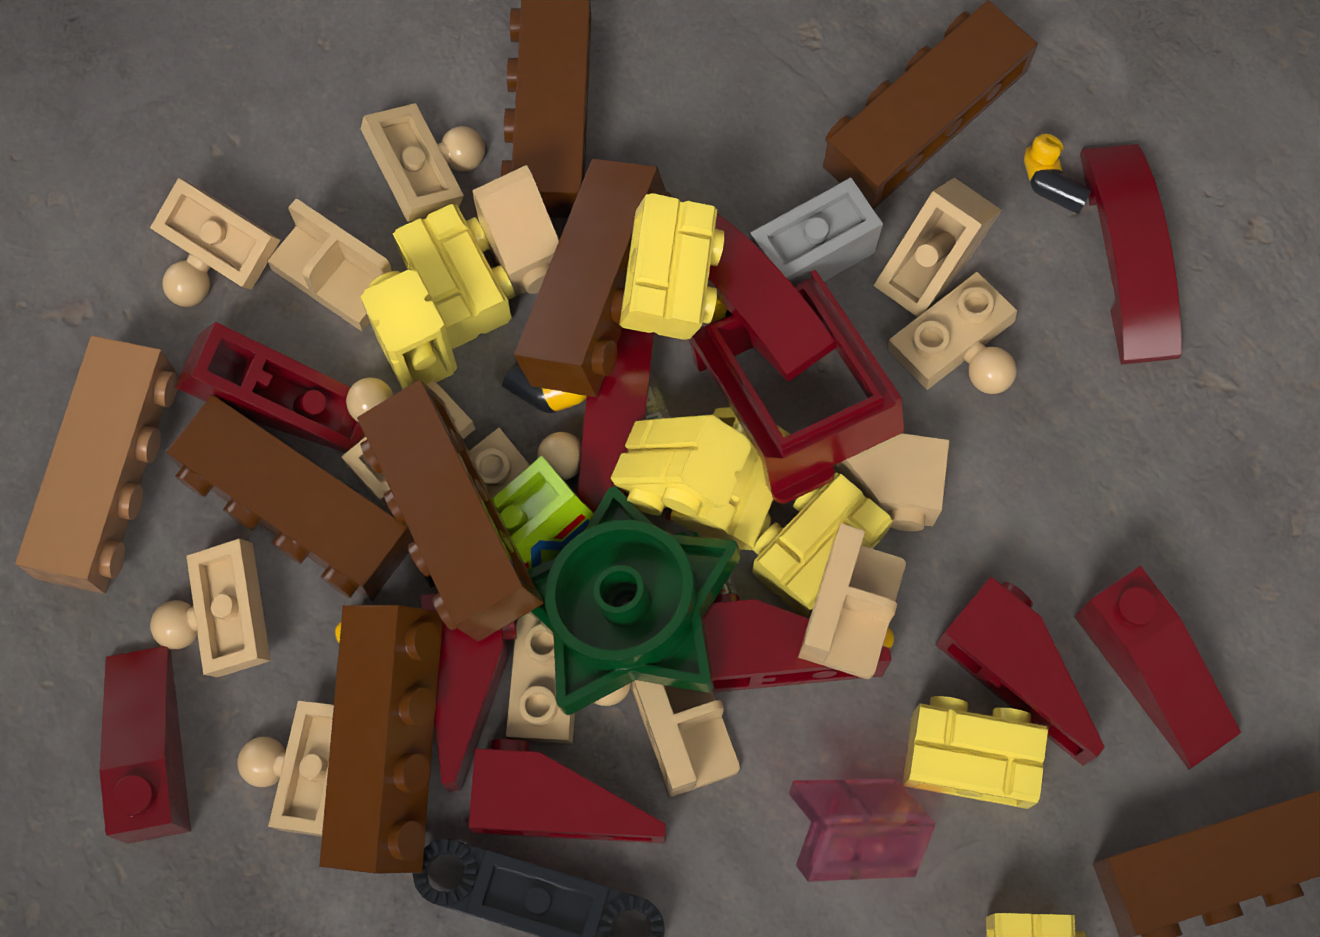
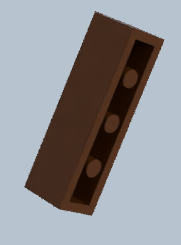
[501,0,592,218]
[823,0,1038,210]
[514,159,671,398]
[357,379,544,642]
[166,395,414,601]
[319,605,442,874]
[1093,790,1320,937]

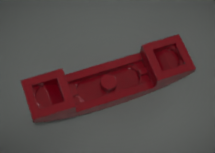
[1080,144,1182,365]
[707,213,836,382]
[577,328,655,513]

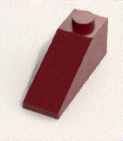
[175,321,365,453]
[1074,565,1241,769]
[935,577,1105,766]
[421,593,517,792]
[698,593,891,693]
[99,646,191,844]
[469,739,666,844]

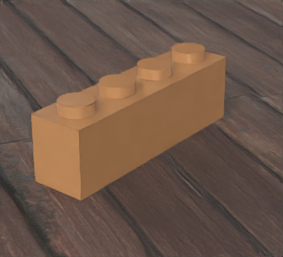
[15,335,178,594]

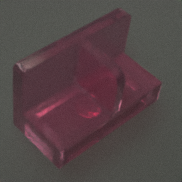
[789,779,936,882]

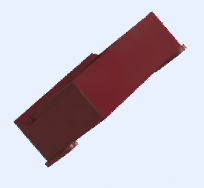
[689,269,904,503]

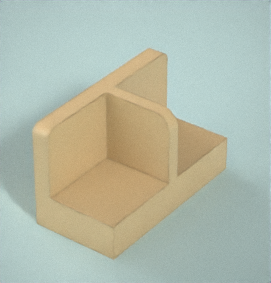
[267,199,392,332]
[798,523,906,679]
[631,680,740,798]

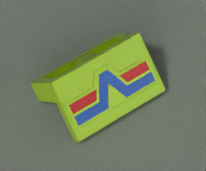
[492,455,594,570]

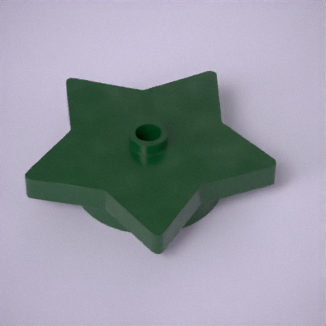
[528,486,741,716]

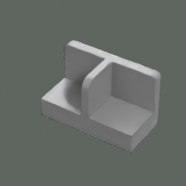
[750,178,883,286]

